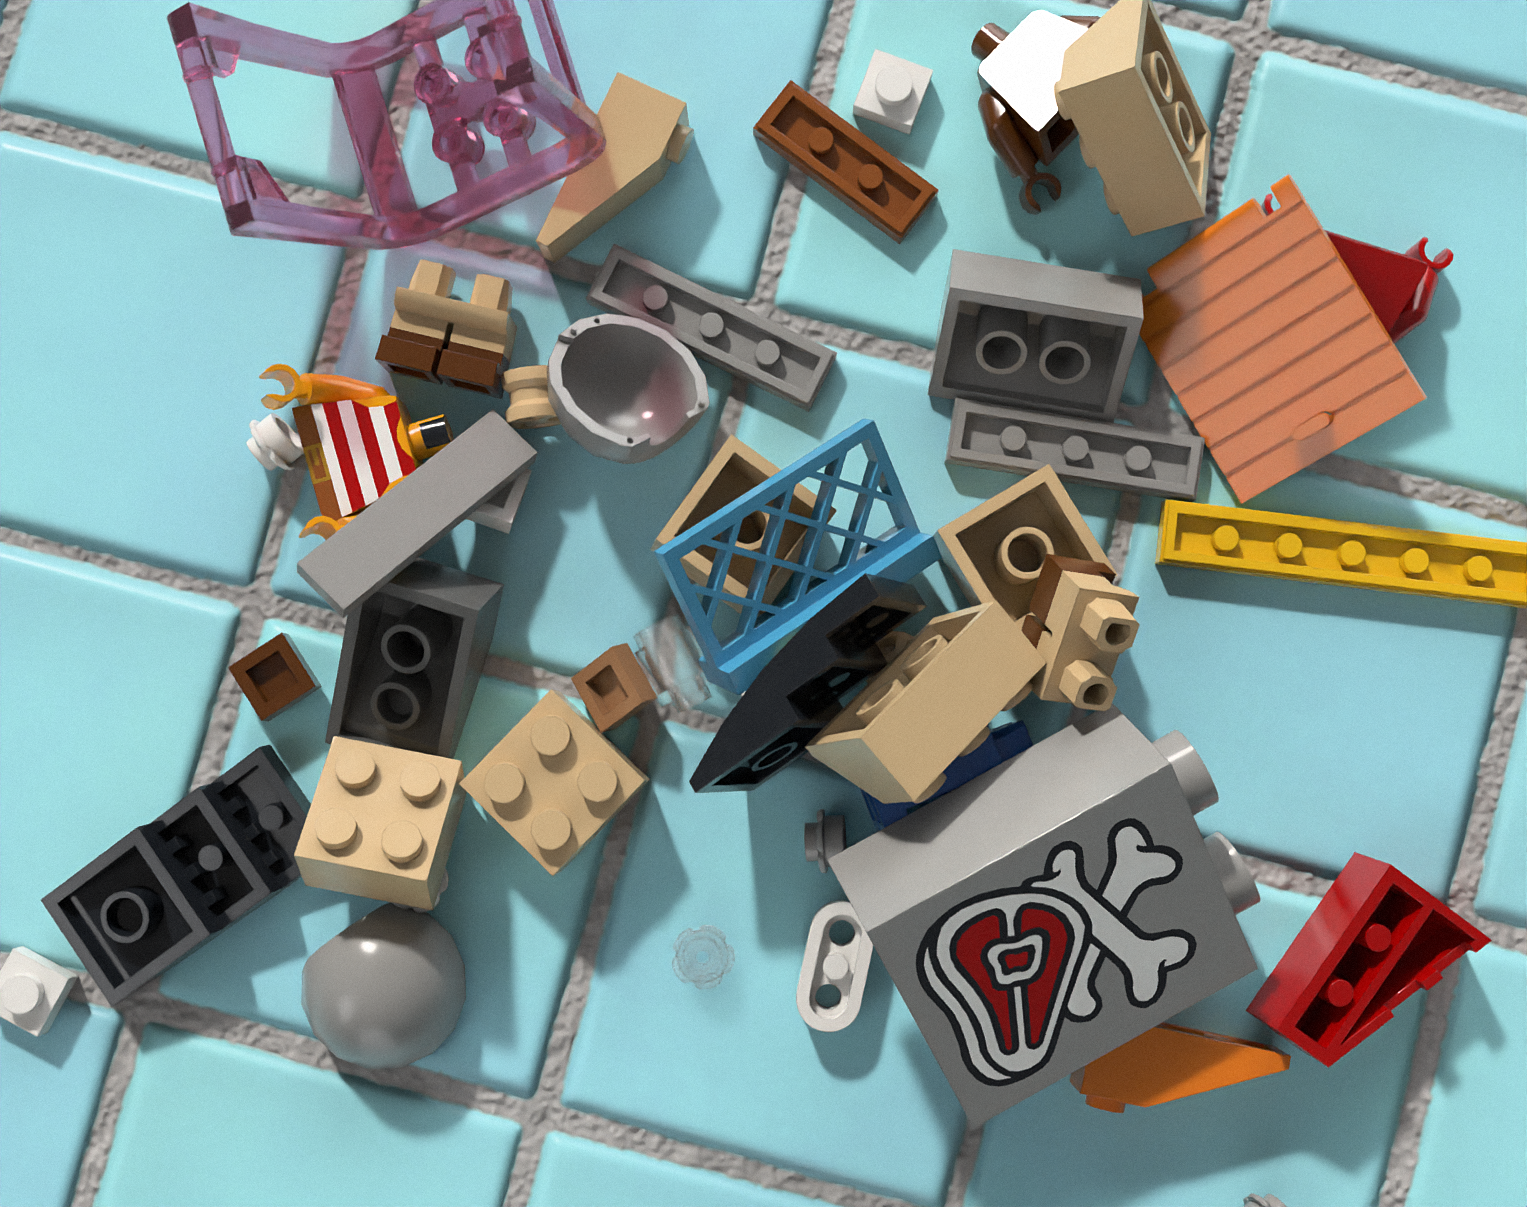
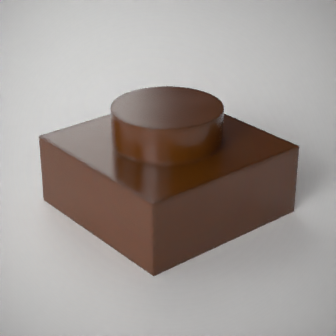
[228,633,322,722]

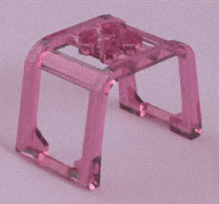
[166,0,606,250]

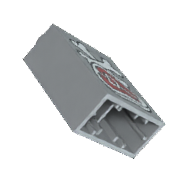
[827,703,1260,1128]

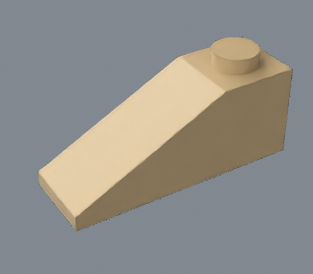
[536,72,694,263]

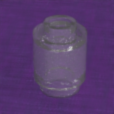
[633,614,713,714]

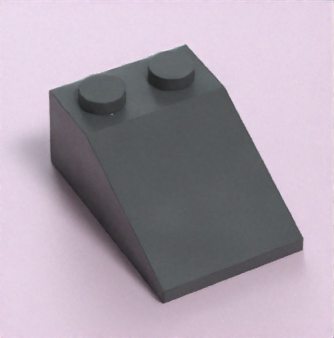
[325,557,504,759]

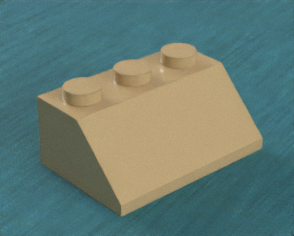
[1054,0,1211,237]
[805,600,1046,804]

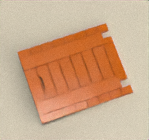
[1139,174,1427,504]

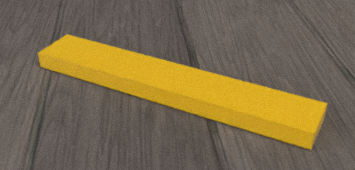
[1155,499,1527,609]

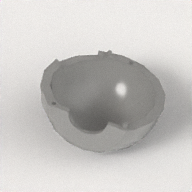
[547,313,710,464]
[301,902,466,1069]

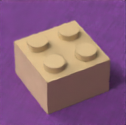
[650,434,837,617]
[933,464,1118,630]
[459,689,650,876]
[294,736,467,910]

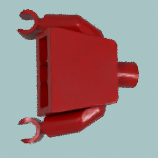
[1261,194,1453,344]

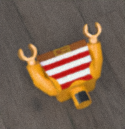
[259,364,454,540]

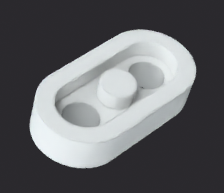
[796,900,873,1032]

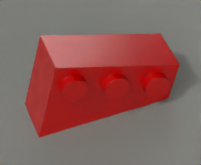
[1245,852,1492,1068]

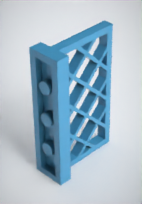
[654,418,942,695]

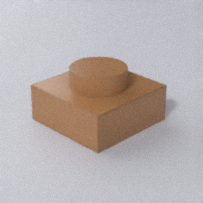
[571,643,658,733]

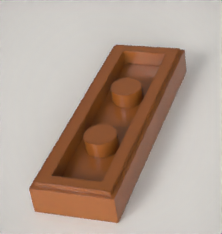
[753,80,939,244]

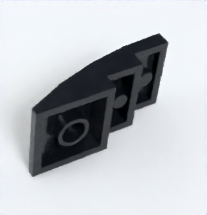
[689,573,927,793]
[41,745,311,1007]

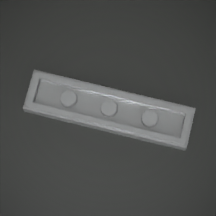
[586,244,837,412]
[944,398,1205,502]
[297,409,537,618]

